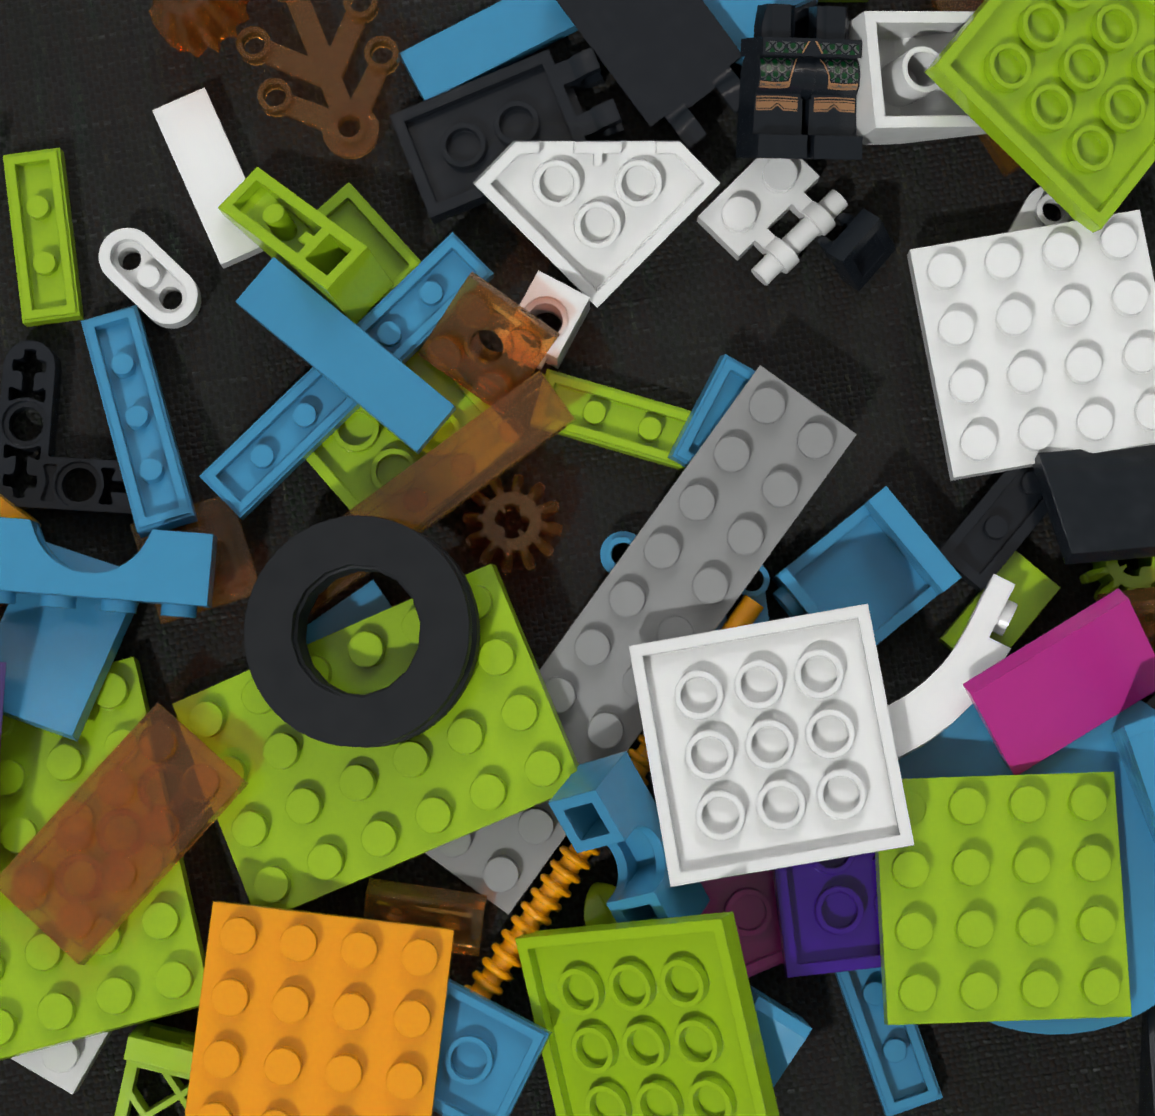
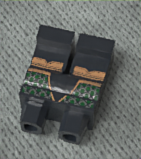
[735,4,863,160]

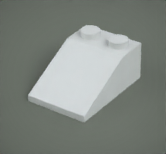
[849,11,987,145]

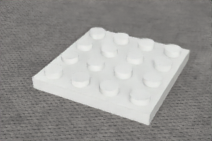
[907,209,1155,481]
[629,604,914,887]

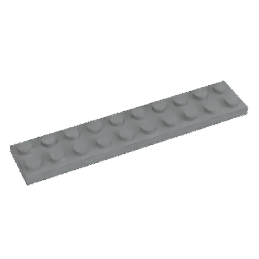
[425,365,857,915]

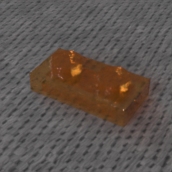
[363,878,487,956]

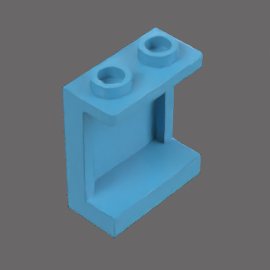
[772,486,962,645]

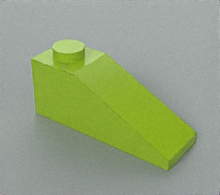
[218,167,394,324]

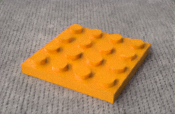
[185,901,455,1116]

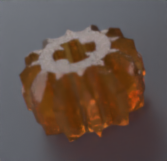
[148,0,250,58]
[463,474,562,574]

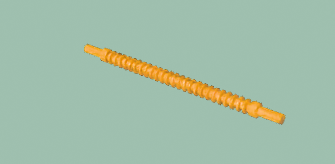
[464,595,764,999]

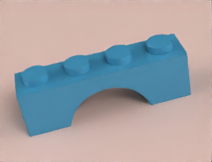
[0,517,218,618]

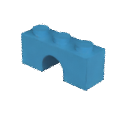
[548,751,710,923]

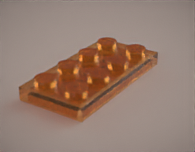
[0,702,249,965]

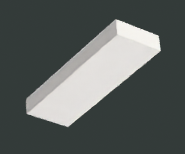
[152,87,263,269]

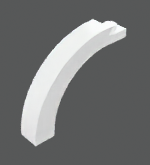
[888,574,1018,760]

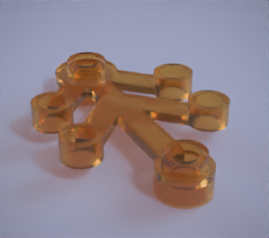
[236,0,400,159]

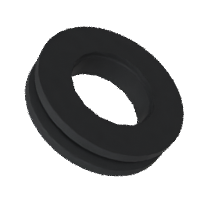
[244,515,480,748]

